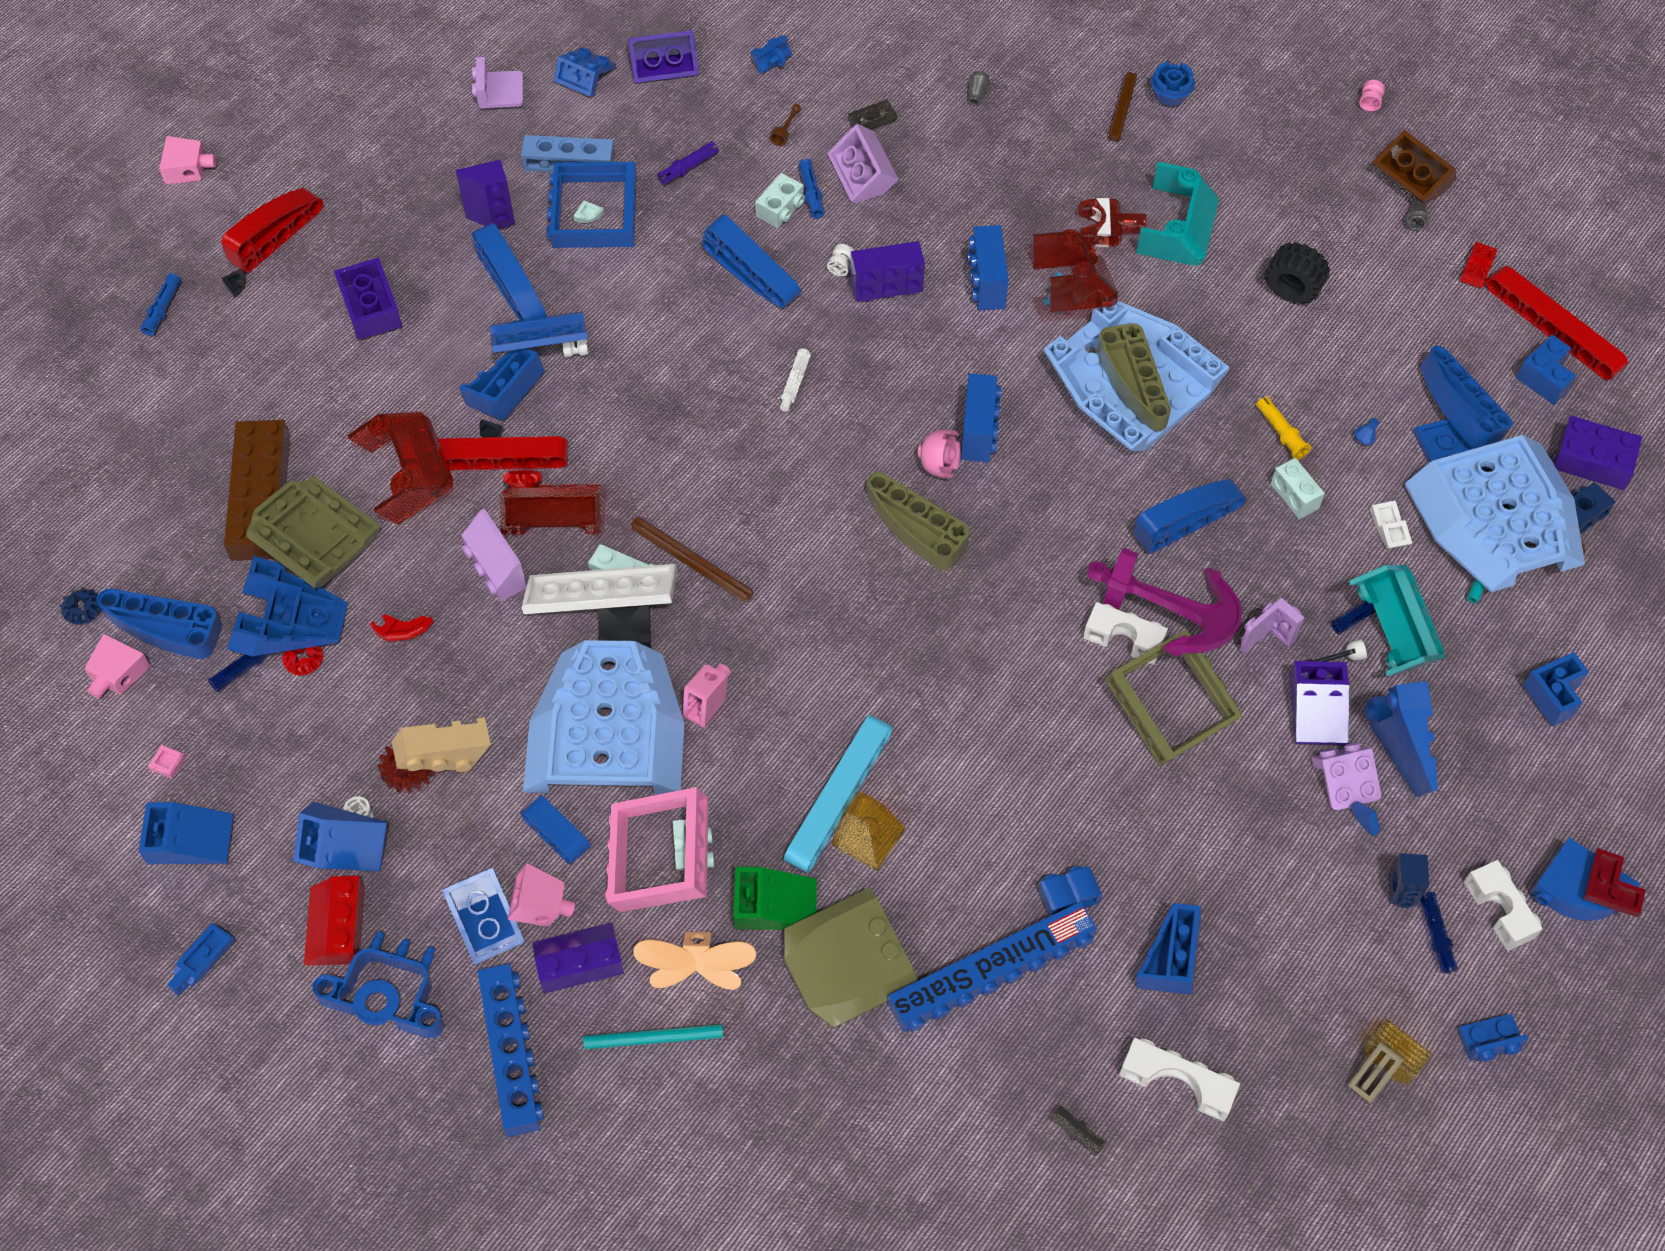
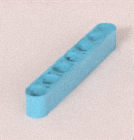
[784,715,893,873]

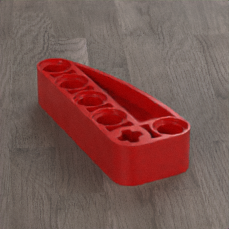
[221,188,323,273]

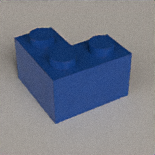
[1516,334,1577,405]
[1523,652,1589,727]

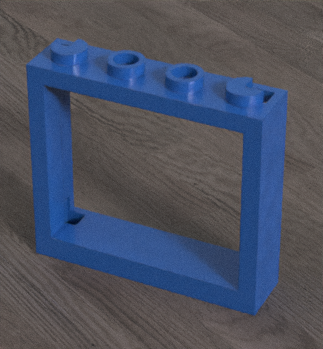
[546,162,637,248]

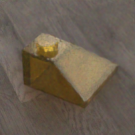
[832,791,905,871]

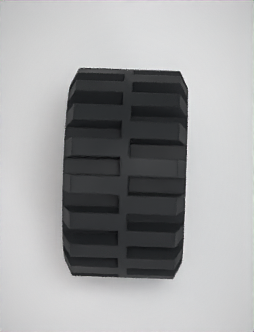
[1265,242,1330,304]

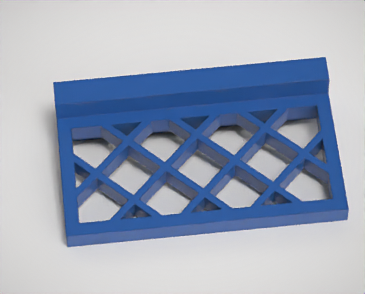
[490,311,588,353]

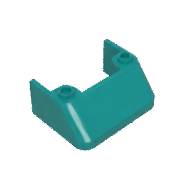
[1136,162,1219,266]
[1349,565,1445,676]

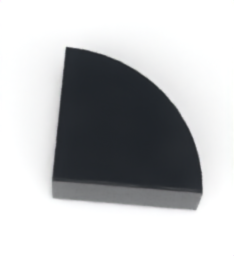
[221,269,246,298]
[479,419,504,438]

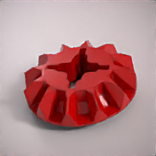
[503,469,542,487]
[281,646,323,676]

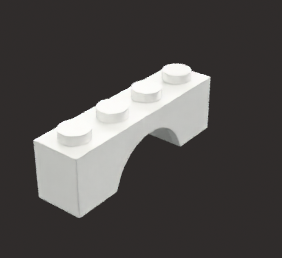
[1119,1038,1240,1122]

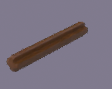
[1108,71,1137,142]

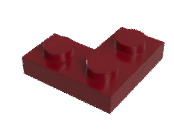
[1583,848,1646,917]

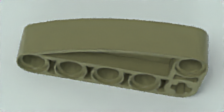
[1097,323,1171,431]
[867,472,970,570]

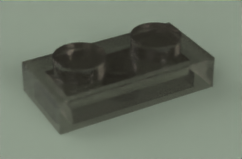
[848,99,897,130]

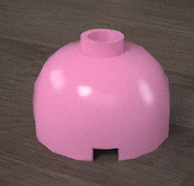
[918,429,961,479]

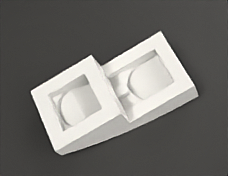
[1370,501,1412,549]

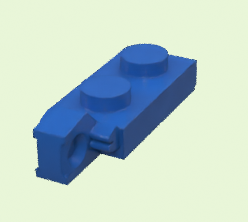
[167,923,235,996]

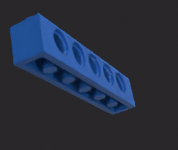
[477,963,544,1138]

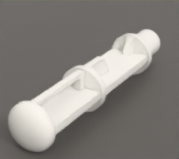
[780,348,811,412]

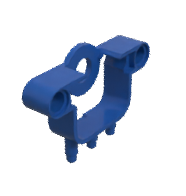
[312,931,445,1038]

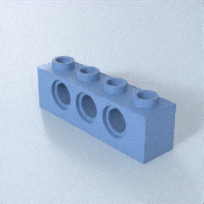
[521,135,615,172]

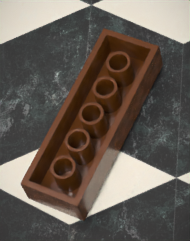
[224,419,290,561]

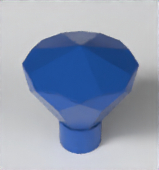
[1354,418,1379,445]

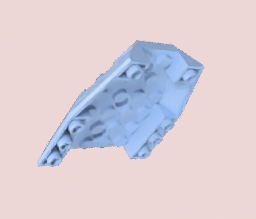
[1044,297,1230,451]
[1405,435,1585,592]
[523,640,685,795]

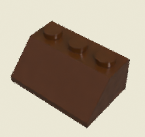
[1373,130,1456,203]

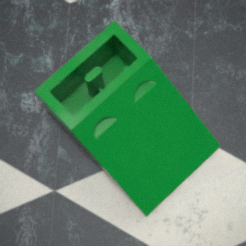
[734,867,817,930]

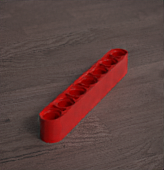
[1486,266,1628,380]
[400,436,568,471]

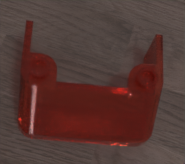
[1033,229,1118,312]
[347,411,453,525]
[499,484,606,534]

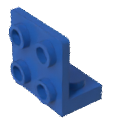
[553,48,616,97]

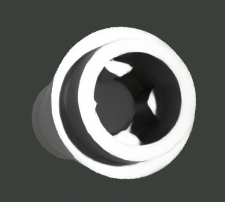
[968,71,990,106]
[1406,198,1429,231]

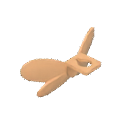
[633,932,756,990]

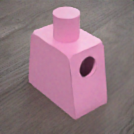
[159,136,217,184]
[85,634,150,699]
[683,664,731,728]
[508,863,575,926]

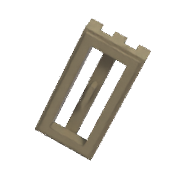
[1348,1041,1405,1104]

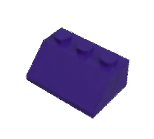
[627,30,699,83]
[455,160,516,229]
[532,922,624,994]

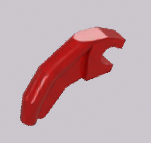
[370,614,434,642]

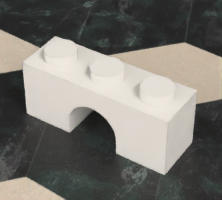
[1083,602,1168,665]
[1464,860,1543,951]

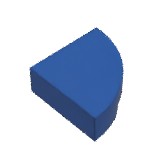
[1351,801,1380,836]

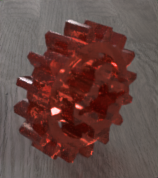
[378,746,435,794]

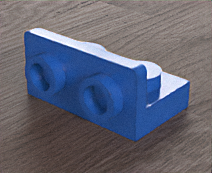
[1457,1013,1529,1062]

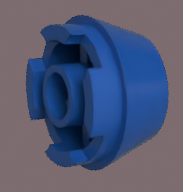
[1151,61,1195,106]

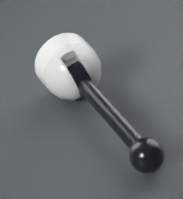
[1306,639,1367,662]

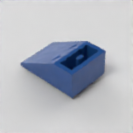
[138,802,234,864]
[293,802,388,871]

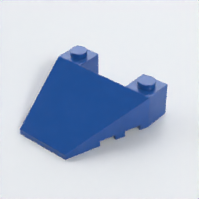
[227,556,348,656]
[1364,681,1438,797]

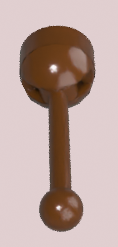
[770,104,801,146]

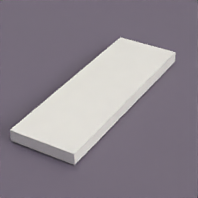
[521,564,677,614]

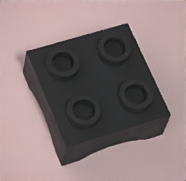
[598,605,651,648]

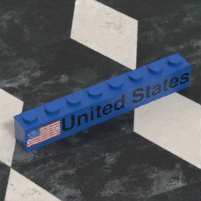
[887,901,1097,1033]

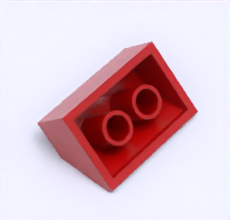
[304,876,365,966]

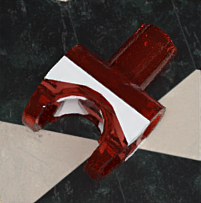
[1078,198,1147,247]

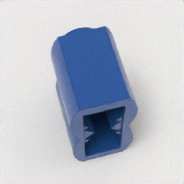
[1038,866,1102,917]

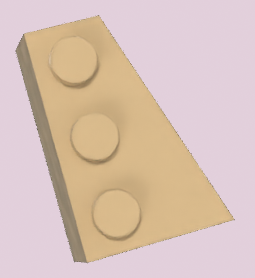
[392,717,491,772]

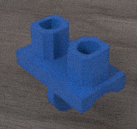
[751,35,792,74]

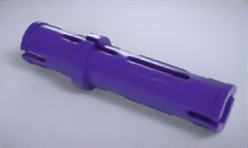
[657,141,719,185]

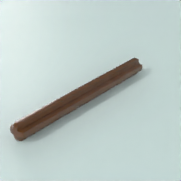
[631,517,753,602]

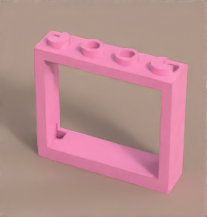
[605,787,709,912]

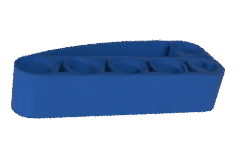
[702,215,801,308]
[472,223,547,320]
[1420,346,1513,448]
[1133,479,1246,554]
[97,589,222,659]

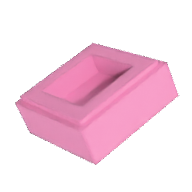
[148,744,186,779]

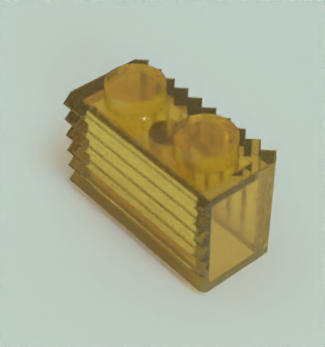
[1362,1018,1433,1085]

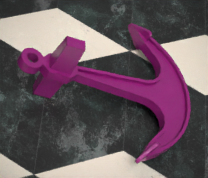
[1087,547,1242,657]

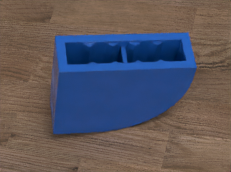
[1530,837,1640,921]

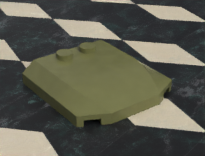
[246,476,381,588]
[784,888,918,1029]

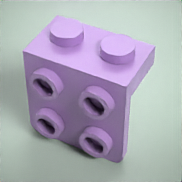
[472,57,523,109]
[1239,598,1304,653]
[1312,743,1381,810]

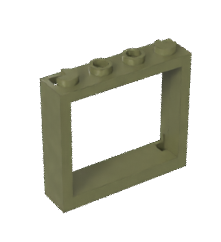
[1104,629,1242,767]

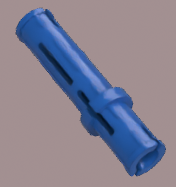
[798,159,825,219]
[140,273,182,336]

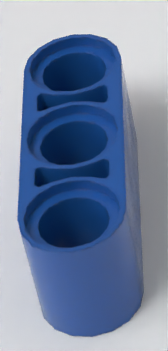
[520,795,591,865]

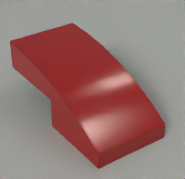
[1460,242,1498,289]

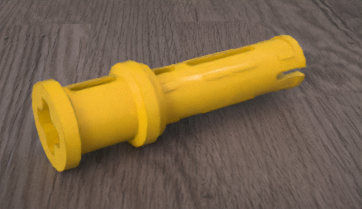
[1256,396,1312,460]

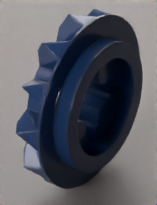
[60,587,101,625]

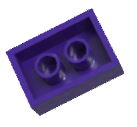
[850,241,925,302]
[334,257,403,340]
[1553,415,1642,490]

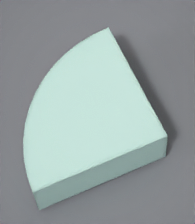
[573,201,604,223]

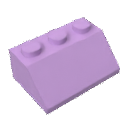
[827,124,899,203]
[461,509,527,602]

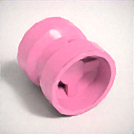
[1359,80,1385,111]

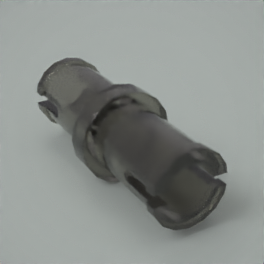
[1050,1106,1106,1156]

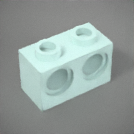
[755,173,805,228]
[1271,458,1325,519]

